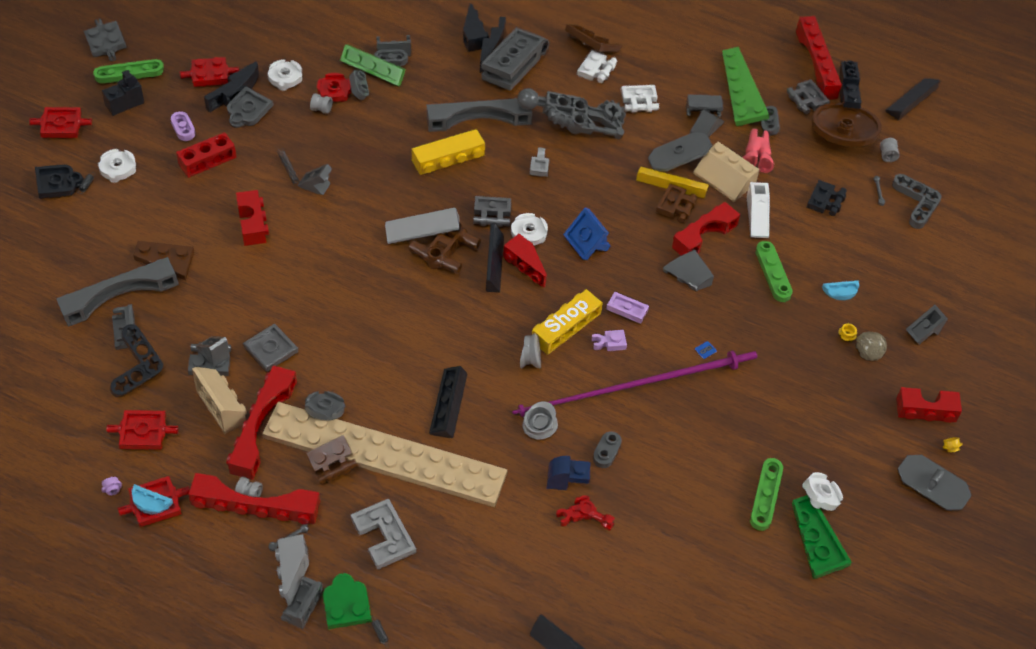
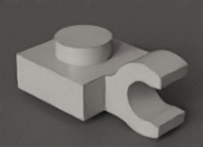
[530,147,549,177]

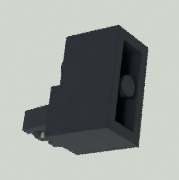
[102,70,144,116]

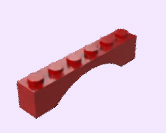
[795,16,842,100]
[226,365,297,480]
[189,473,320,524]

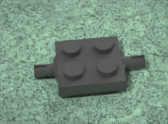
[84,18,126,61]

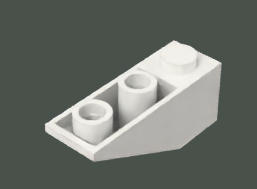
[747,182,770,238]

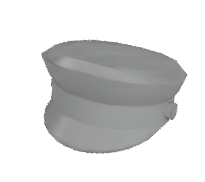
[520,333,541,369]
[522,401,558,439]

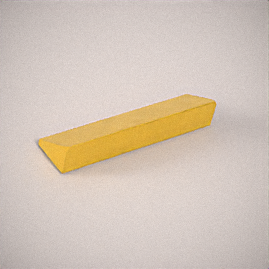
[636,167,709,199]

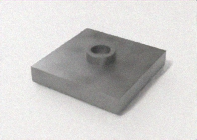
[243,324,298,372]

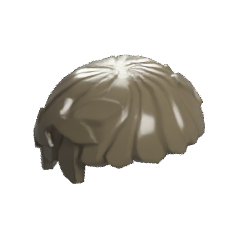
[856,331,887,361]

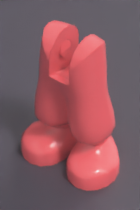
[742,129,774,173]

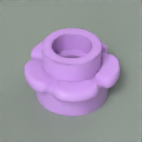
[101,477,122,495]

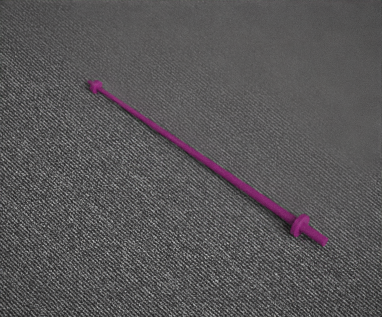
[512,350,757,417]

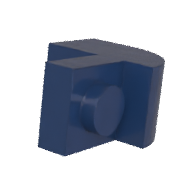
[547,456,590,490]

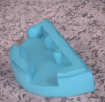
[822,280,859,300]
[132,484,173,514]

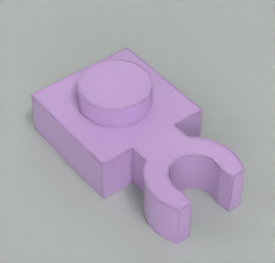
[592,330,627,351]

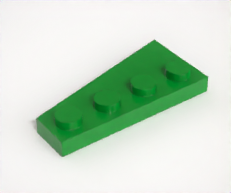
[792,495,852,580]

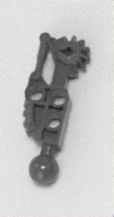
[517,88,626,139]

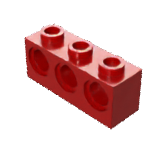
[176,132,236,178]

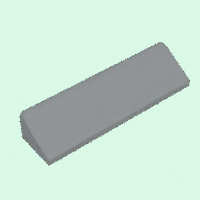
[385,208,459,244]

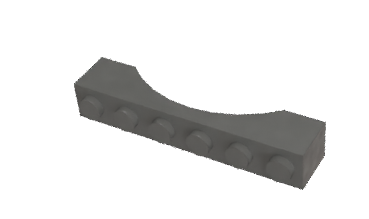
[426,98,532,132]
[57,257,179,327]

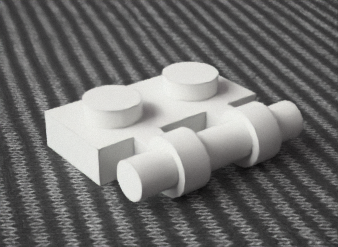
[577,50,617,83]
[621,85,659,113]

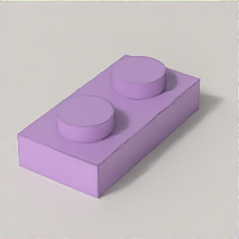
[606,292,649,324]

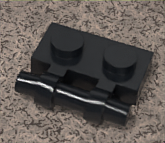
[806,180,847,216]

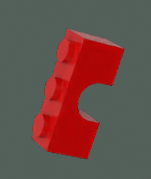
[236,190,269,246]
[896,387,962,423]

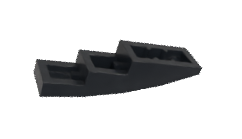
[480,17,506,73]

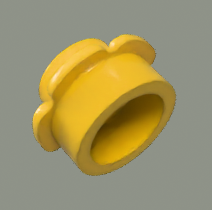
[838,324,857,341]
[943,437,963,452]

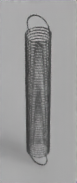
[277,149,300,186]

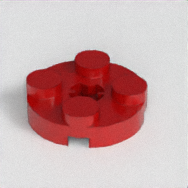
[317,73,352,102]

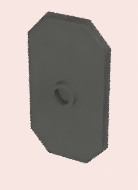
[648,132,712,172]
[898,455,972,510]

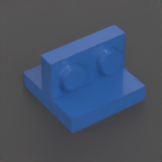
[563,208,611,260]

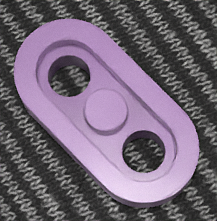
[171,112,195,141]

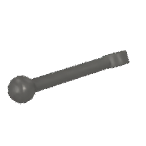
[873,176,886,206]
[269,524,308,551]

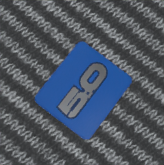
[695,341,717,359]

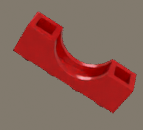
[672,202,741,256]

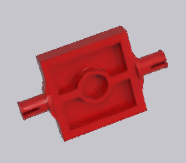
[180,57,239,87]
[29,107,92,138]
[106,410,178,450]
[118,476,190,527]

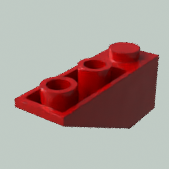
[503,234,547,288]

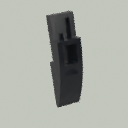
[840,60,862,109]
[204,61,259,112]

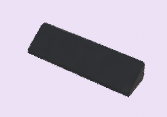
[885,78,940,120]
[486,223,504,293]
[429,366,467,438]
[530,614,585,649]

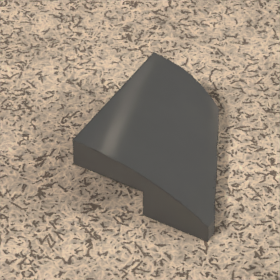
[663,250,714,291]

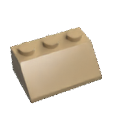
[693,142,760,202]
[192,367,247,434]

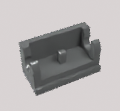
[376,35,411,56]
[685,94,723,117]
[112,304,137,350]
[281,577,323,629]

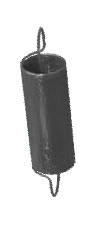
[77,172,96,194]
[371,618,388,647]

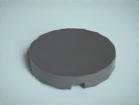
[305,391,345,420]

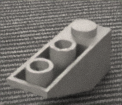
[275,534,309,606]

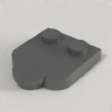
[227,86,274,128]

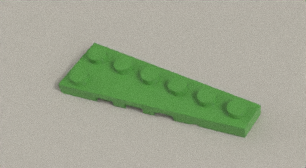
[722,47,770,126]

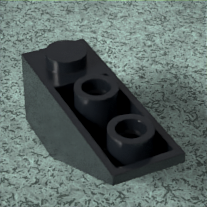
[463,4,489,52]

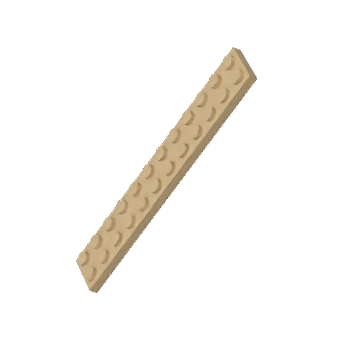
[262,402,507,507]

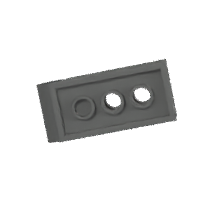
[481,27,549,91]

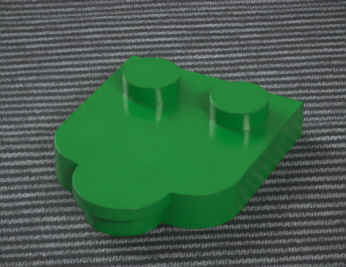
[323,573,372,630]

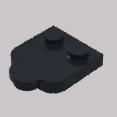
[35,164,84,198]

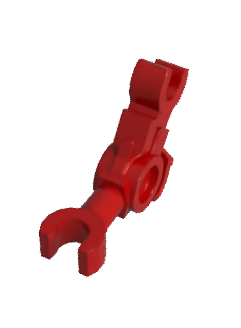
[556,495,615,531]

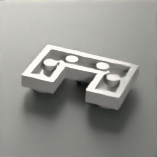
[351,499,416,570]

